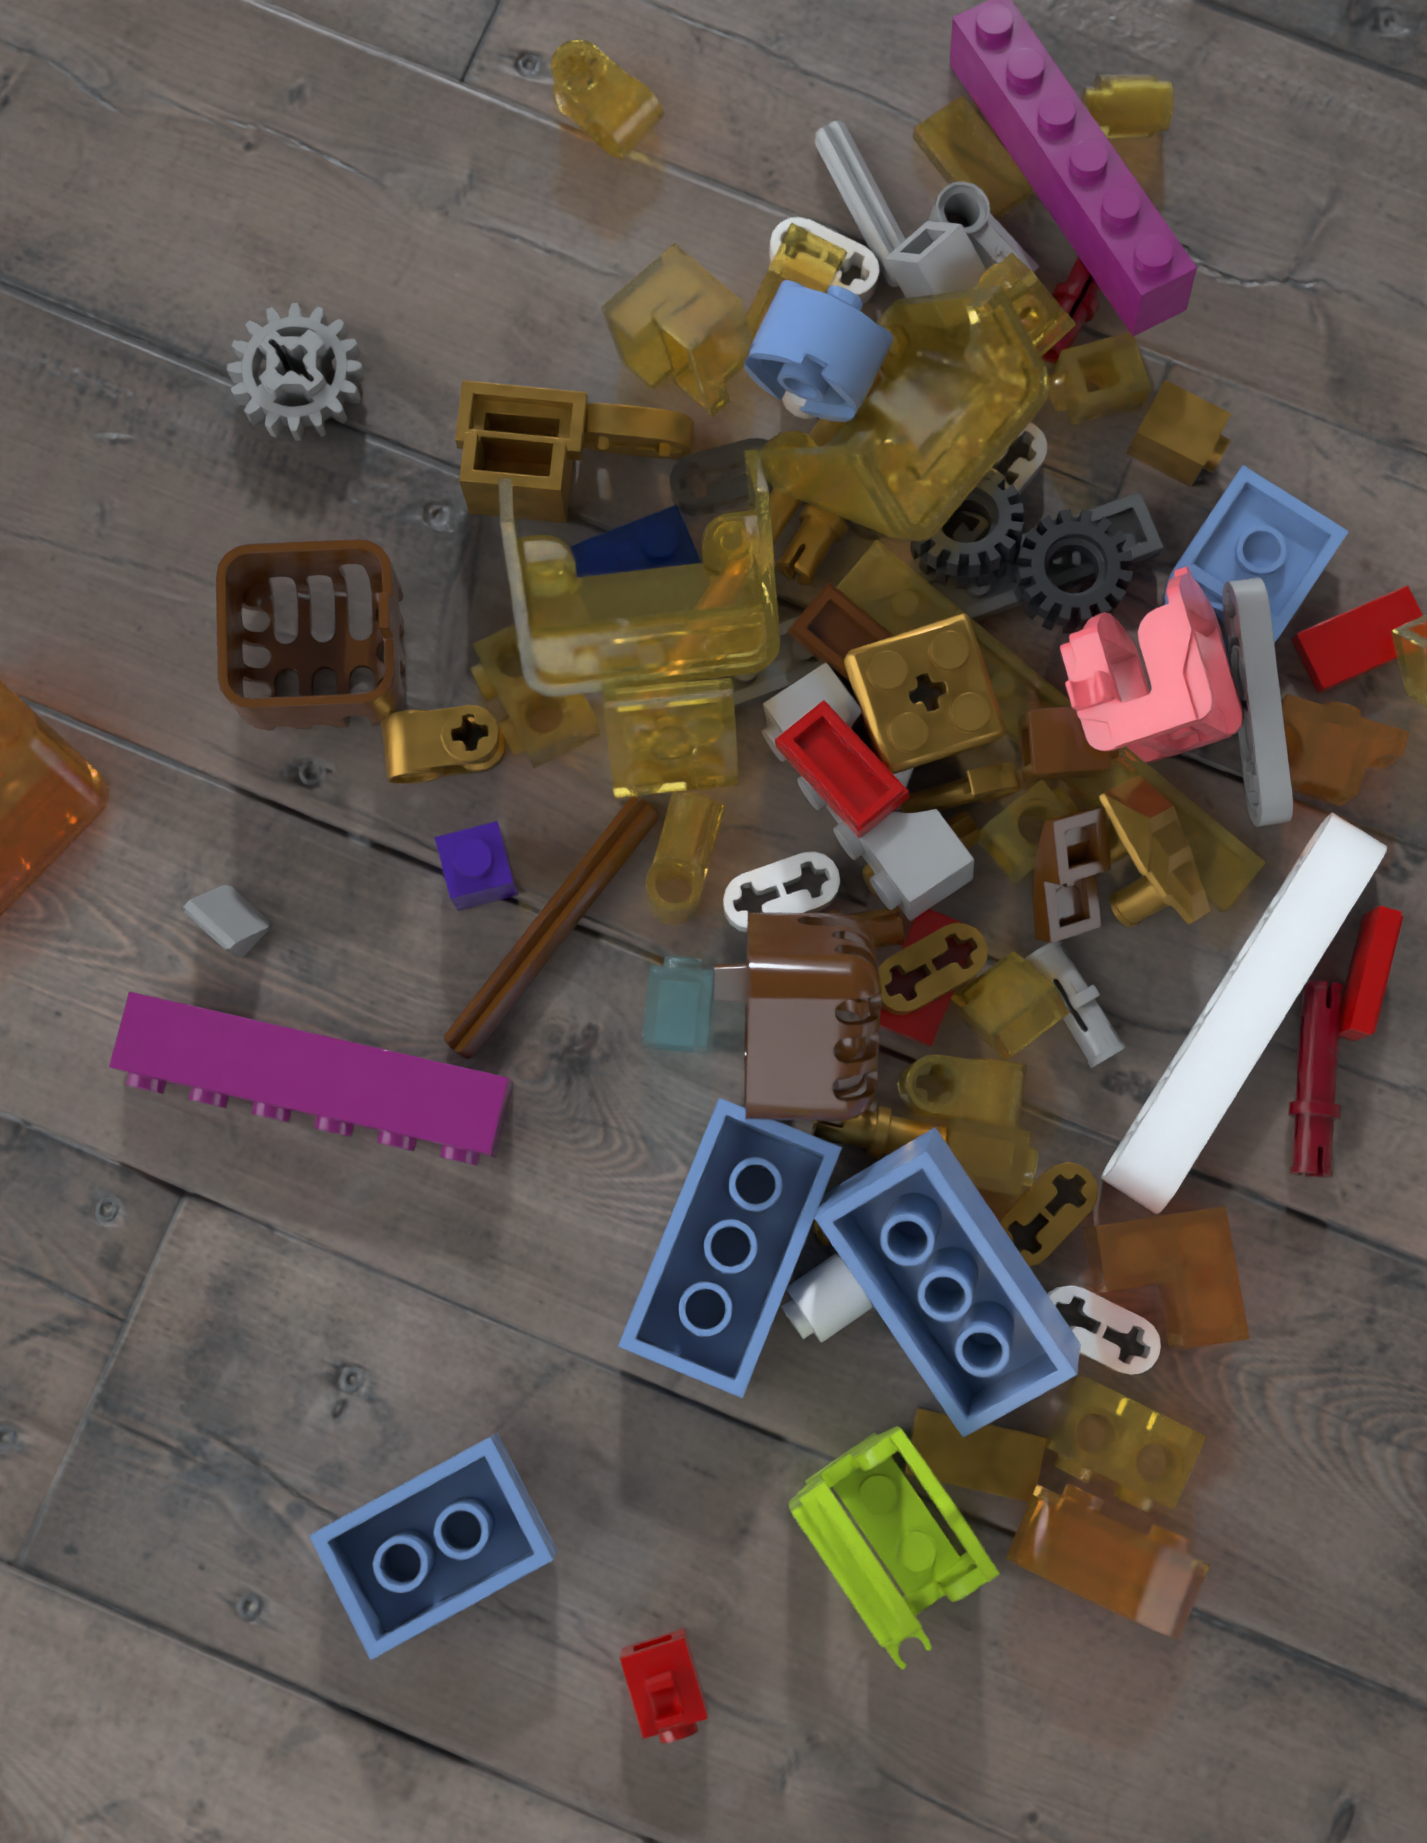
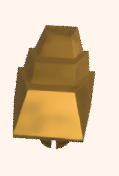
[1099,775,1211,928]

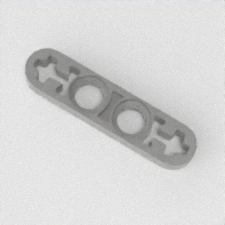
[1222,577,1293,827]

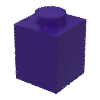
[435,821,519,911]

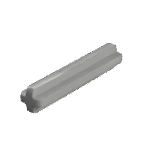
[815,120,906,288]

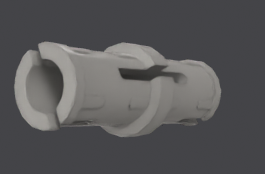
[1024,940,1126,1068]

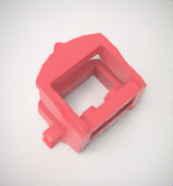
[1060,566,1244,764]

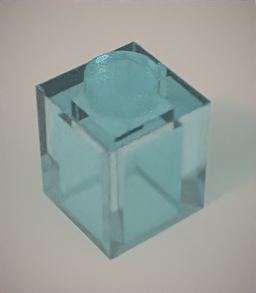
[642,956,714,1054]

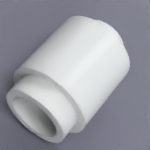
[781,1253,873,1343]

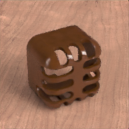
[216,539,406,731]
[713,912,881,1121]

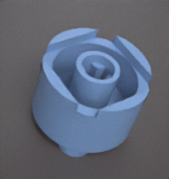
[744,280,893,422]

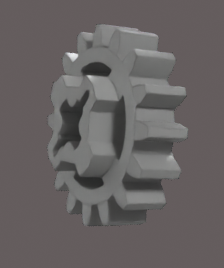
[227,303,365,441]

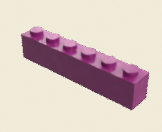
[950,0,1197,337]
[109,991,514,1166]

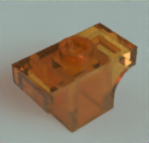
[1281,694,1410,806]

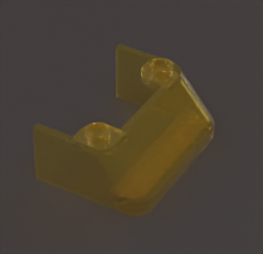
[499,449,780,697]

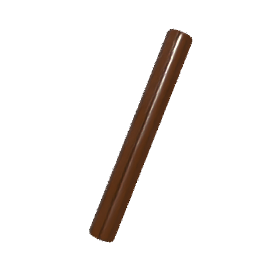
[444,796,658,1059]

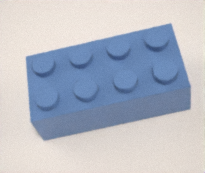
[618,1098,842,1398]
[814,1127,1081,1438]

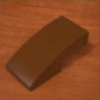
[1033,806,1111,943]

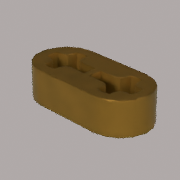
[583,403,695,459]
[878,923,988,1015]
[998,1162,1098,1267]

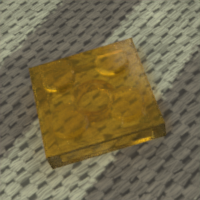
[602,678,739,798]

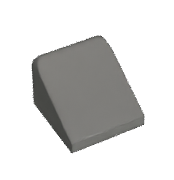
[183,885,271,958]

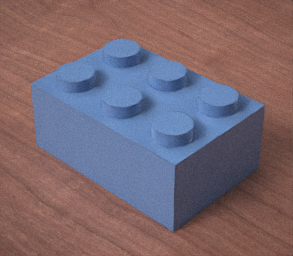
[309,1432,558,1660]

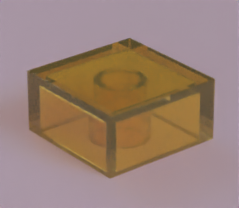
[951,951,1070,1061]

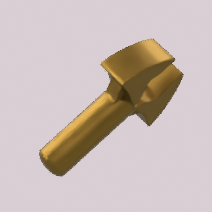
[900,762,1022,813]

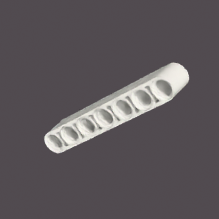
[1101,812,1387,1215]

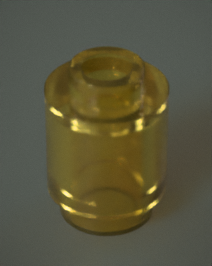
[1081,74,1173,138]

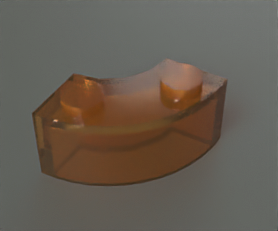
[1005,1483,1210,1640]

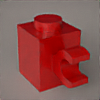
[619,1628,708,1743]

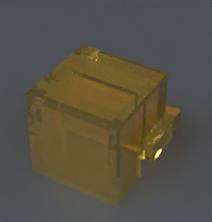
[601,243,752,417]

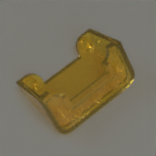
[754,286,1049,541]

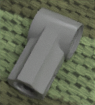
[928,182,1040,307]

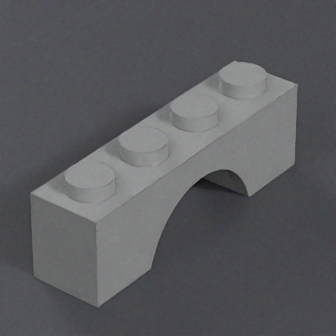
[762,663,974,921]

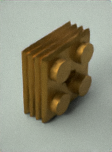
[844,614,1007,774]

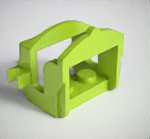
[788,1426,1000,1669]

